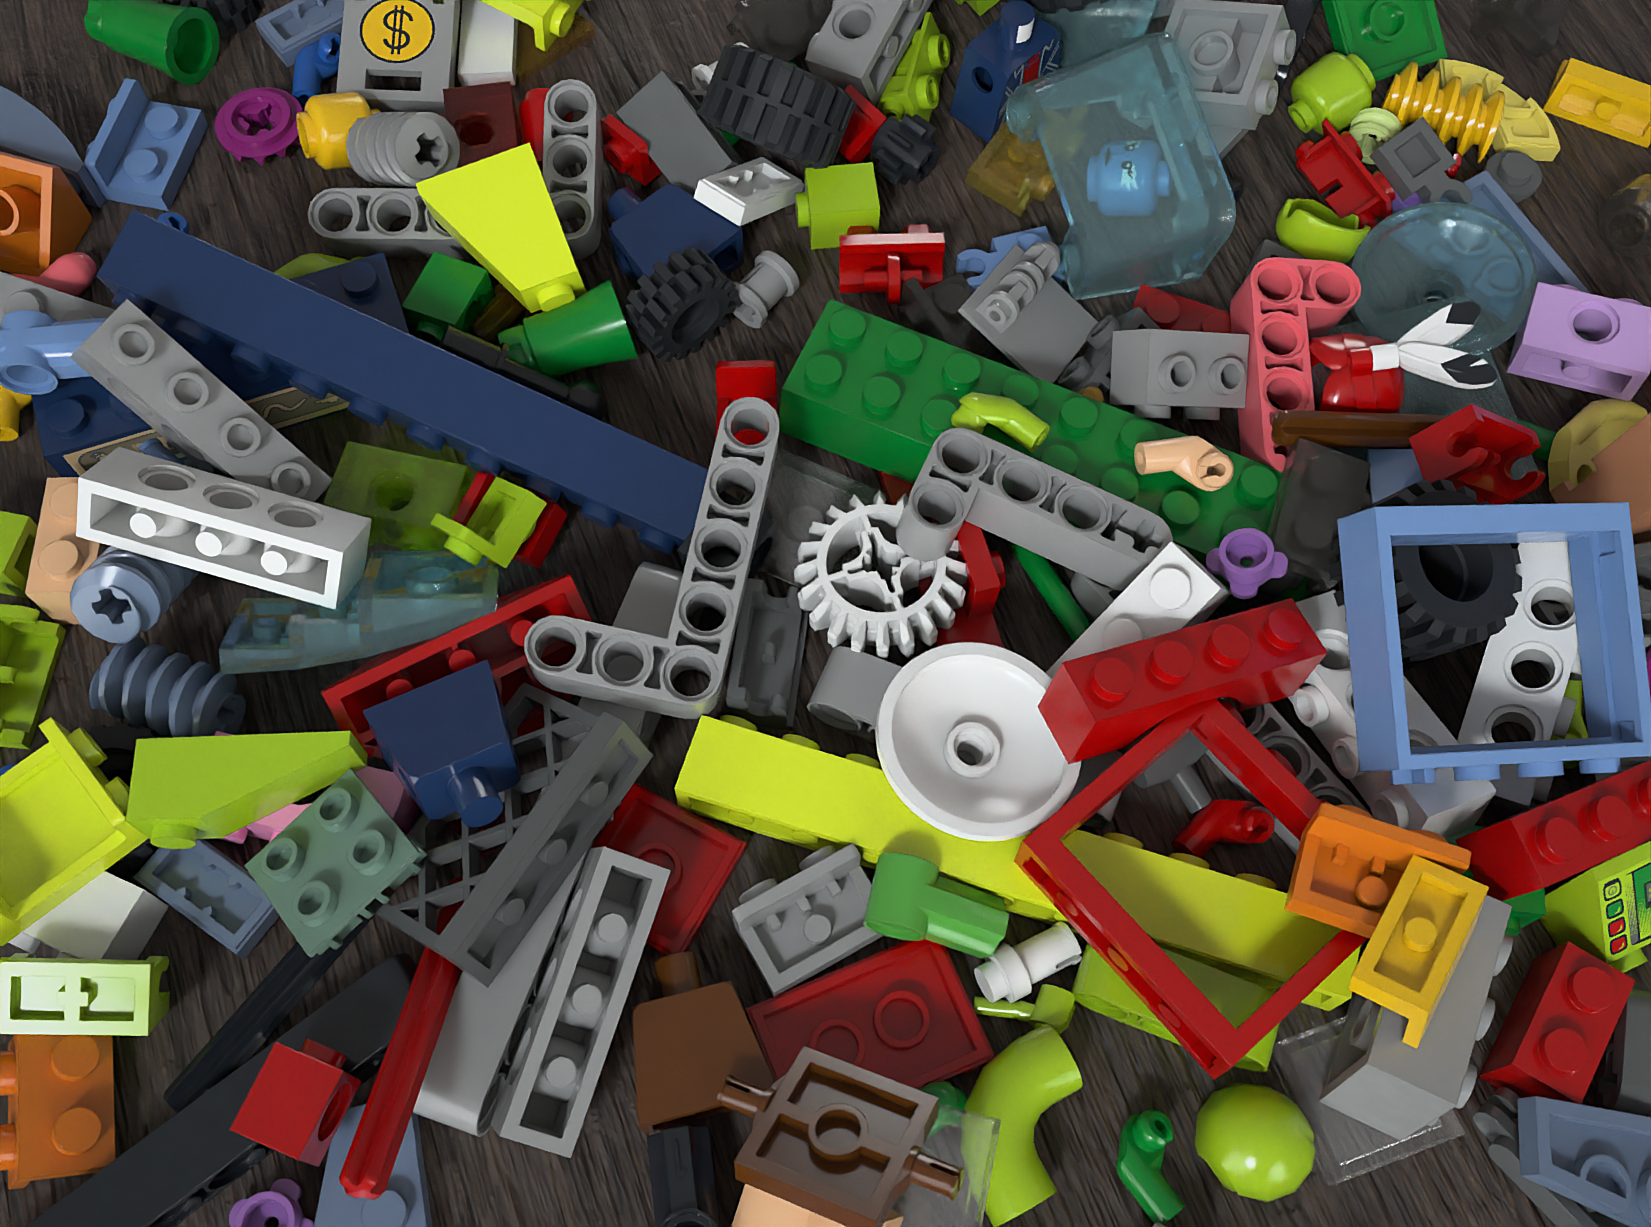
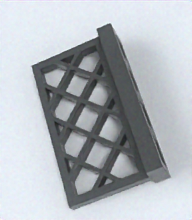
[369,682,653,988]

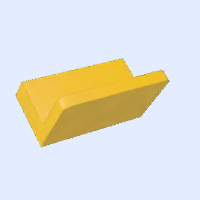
[1542,58,1651,148]
[1348,854,1489,1049]

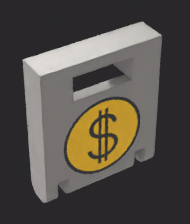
[336,0,460,117]

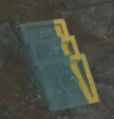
[219,551,501,674]

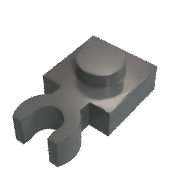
[1370,117,1473,228]

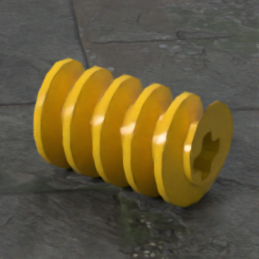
[1381,61,1505,164]

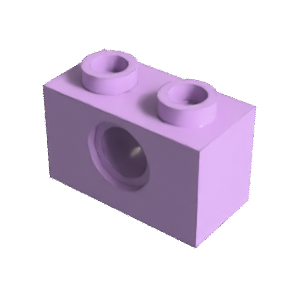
[1506,282,1651,402]

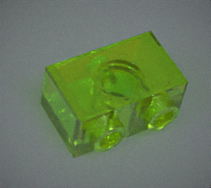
[322,441,473,559]

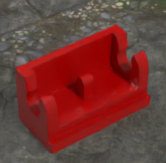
[1409,403,1545,505]

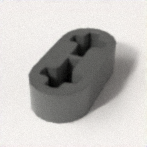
[1593,986,1651,1117]

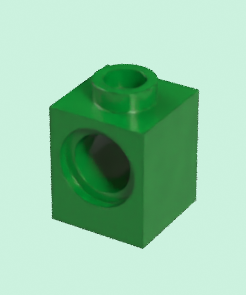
[402,251,495,347]

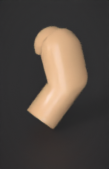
[1134,436,1234,491]

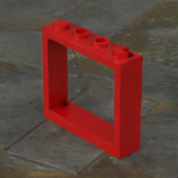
[1014,698,1368,1080]

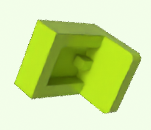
[430,476,547,568]

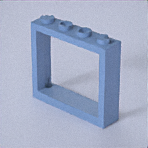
[1337,502,1651,785]

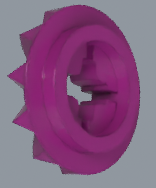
[215,87,303,166]

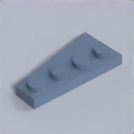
[1517,1096,1651,1227]

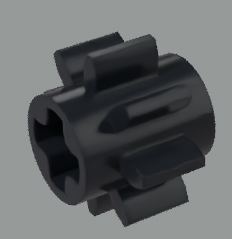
[871,114,941,186]

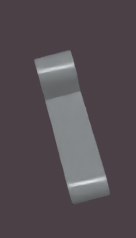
[896,428,1173,591]

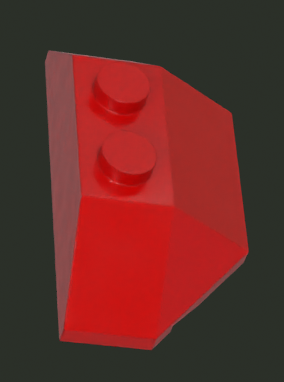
[321,574,592,760]

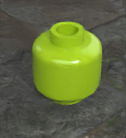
[1288,52,1376,136]

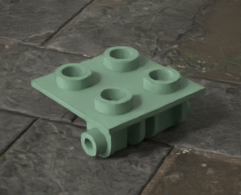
[244,768,428,958]

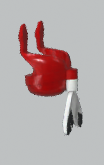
[1309,301,1497,449]

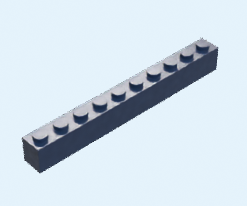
[96,209,708,555]

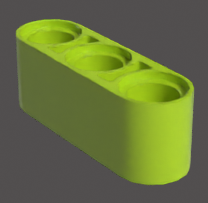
[1071,942,1281,1072]

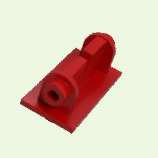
[1295,119,1396,232]

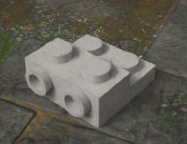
[1141,0,1296,130]

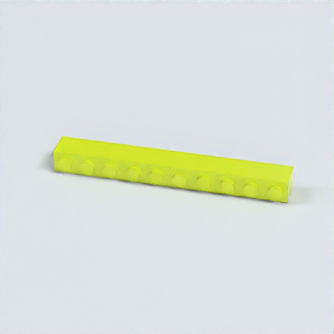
[674,715,1361,1011]

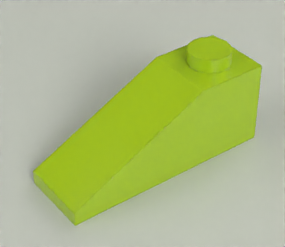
[126,731,368,849]

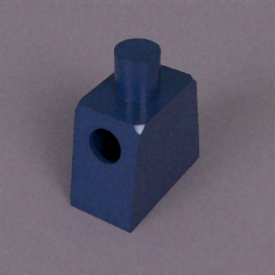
[606,184,744,290]
[363,659,521,827]

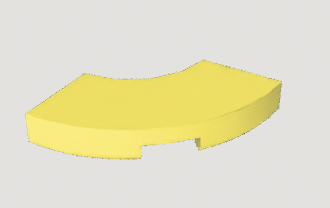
[1434,59,1561,161]

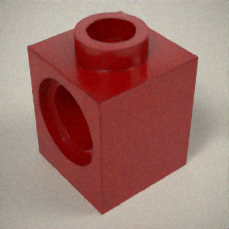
[229,1038,361,1167]

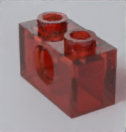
[438,81,522,169]

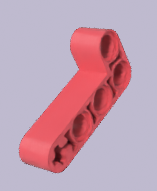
[1230,257,1361,487]

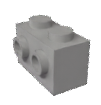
[1109,329,1249,420]

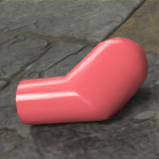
[10,252,97,297]

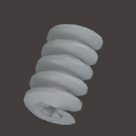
[346,112,460,188]

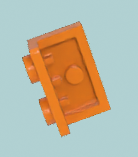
[1284,803,1471,939]
[0,1034,116,1190]

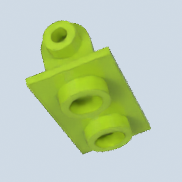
[878,12,950,122]

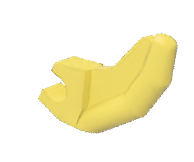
[1548,398,1648,491]

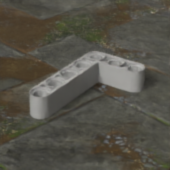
[308,79,603,260]
[524,397,779,719]

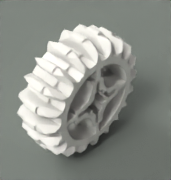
[794,490,968,660]

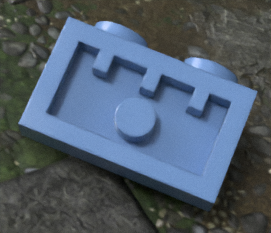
[84,78,209,211]

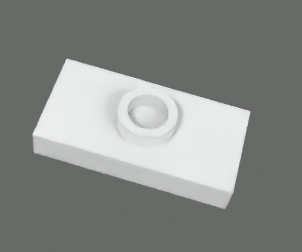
[694,157,805,226]

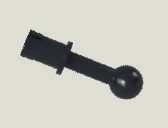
[438,324,607,421]

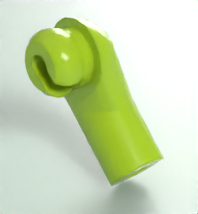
[951,392,1051,452]

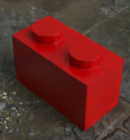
[1479,941,1636,1104]

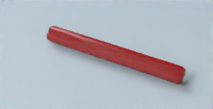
[339,877,463,1200]

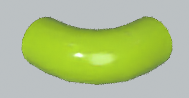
[962,1023,1083,1227]

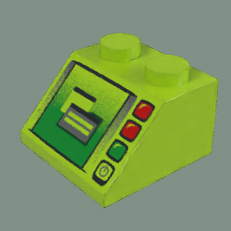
[1539,841,1651,973]

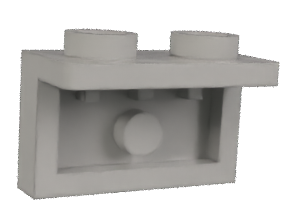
[732,843,884,997]

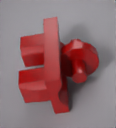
[839,224,945,304]

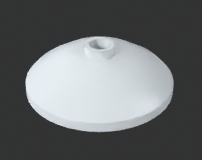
[875,642,1081,841]

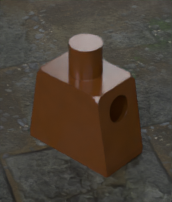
[632,952,774,1135]

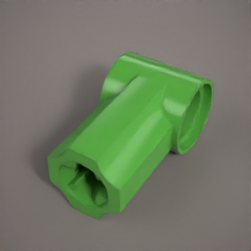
[863,852,1009,959]

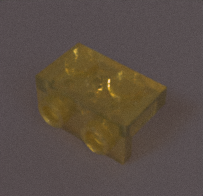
[965,95,1089,217]

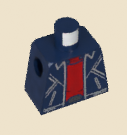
[950,0,1061,144]

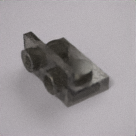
[897,273,1019,370]

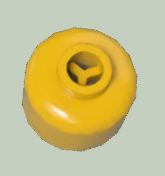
[296,91,380,170]

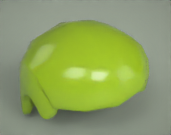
[1275,198,1371,264]
[1195,1082,1316,1202]

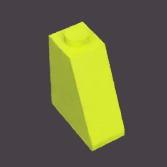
[415,143,586,313]

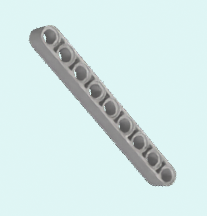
[413,561,705,1137]

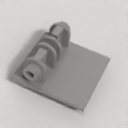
[958,241,1098,383]

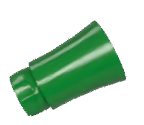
[84,0,219,85]
[497,279,638,378]

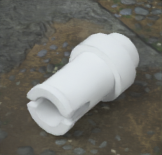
[974,921,1082,1003]

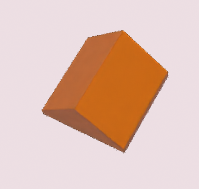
[0,151,93,276]

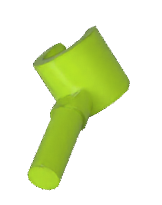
[973,984,1075,1034]

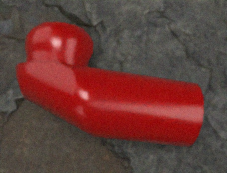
[1171,799,1275,859]

